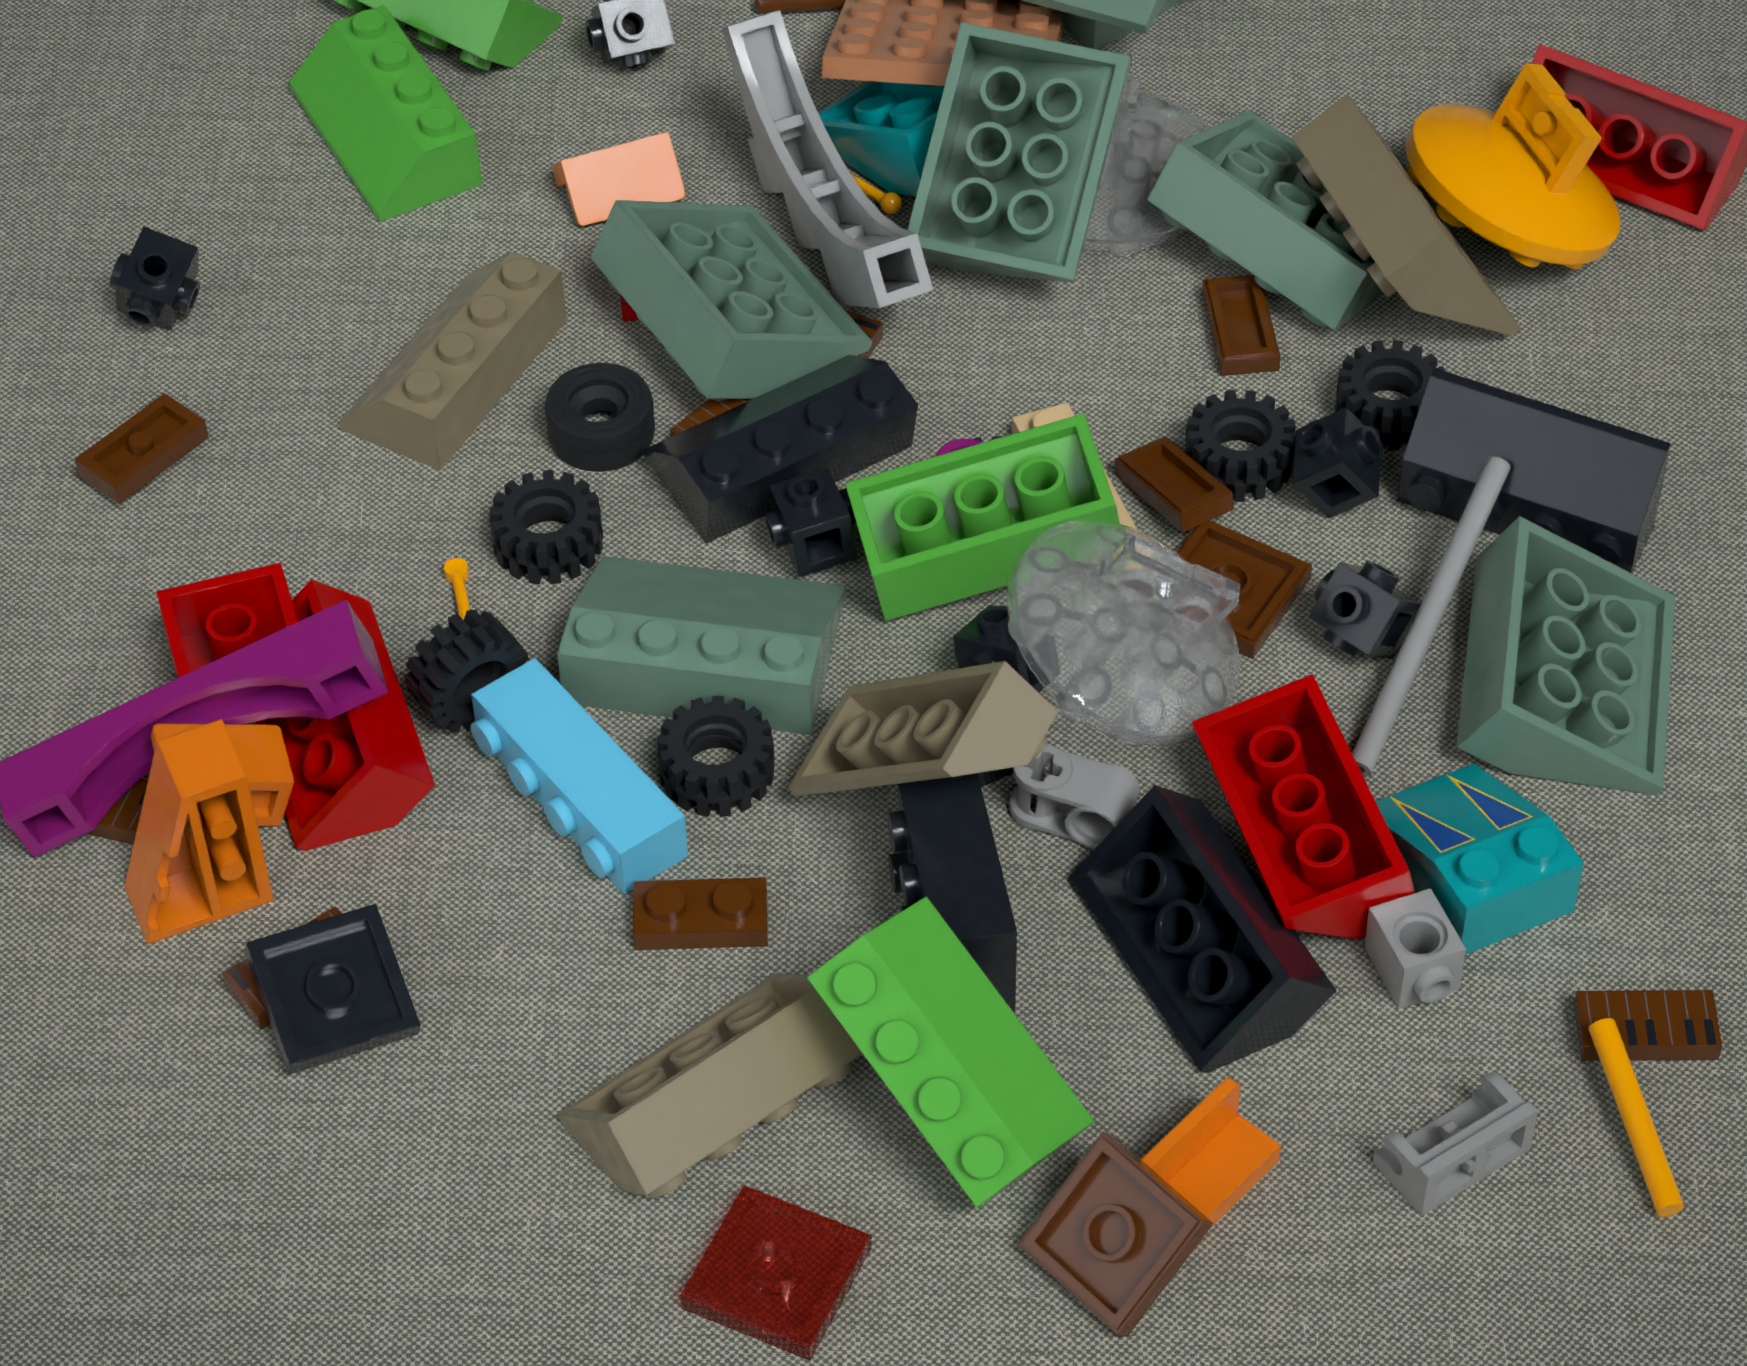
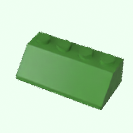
[333,0,564,71]
[289,5,482,222]
[845,413,1125,621]
[807,897,1095,1207]

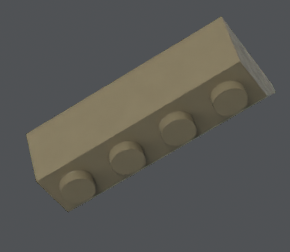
[339,251,567,471]
[788,661,1058,796]
[557,973,863,1198]

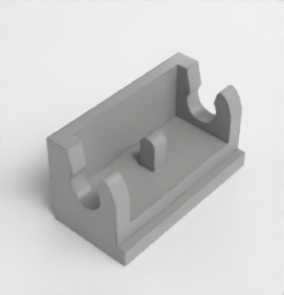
[1373,1072,1538,1216]

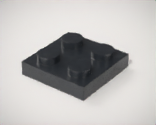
[245,904,421,1075]

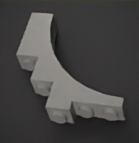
[721,10,933,308]

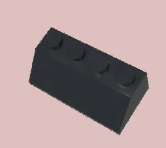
[644,355,918,544]
[1397,368,1671,573]
[1069,785,1337,1073]

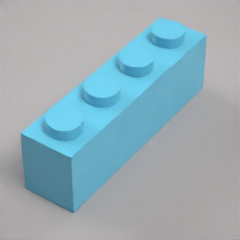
[471,658,688,895]

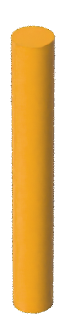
[1588,1018,1685,1217]

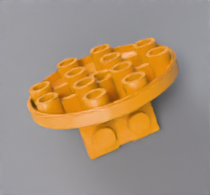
[1405,63,1620,269]

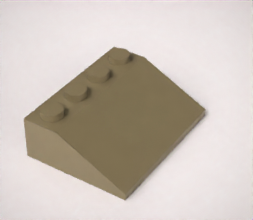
[1292,94,1521,336]

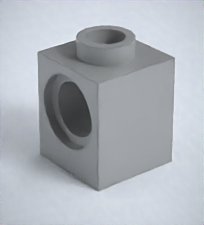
[1364,888,1466,1009]

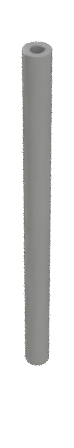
[1352,456,1511,776]

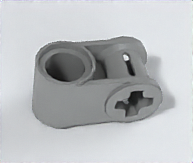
[1009,745,1140,849]

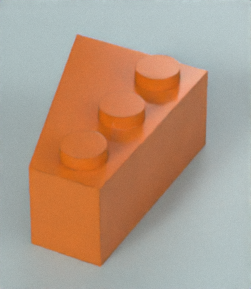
[124,719,274,945]

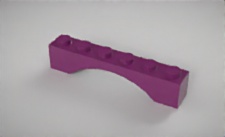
[0,600,388,858]

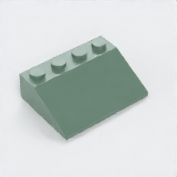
[908,22,1131,283]
[1147,110,1382,330]
[591,200,872,401]
[1456,516,1676,795]
[557,556,846,735]

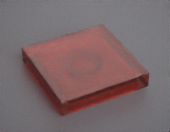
[680,1185,872,1361]

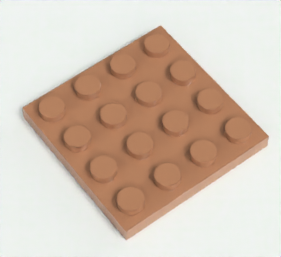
[822,0,1064,86]

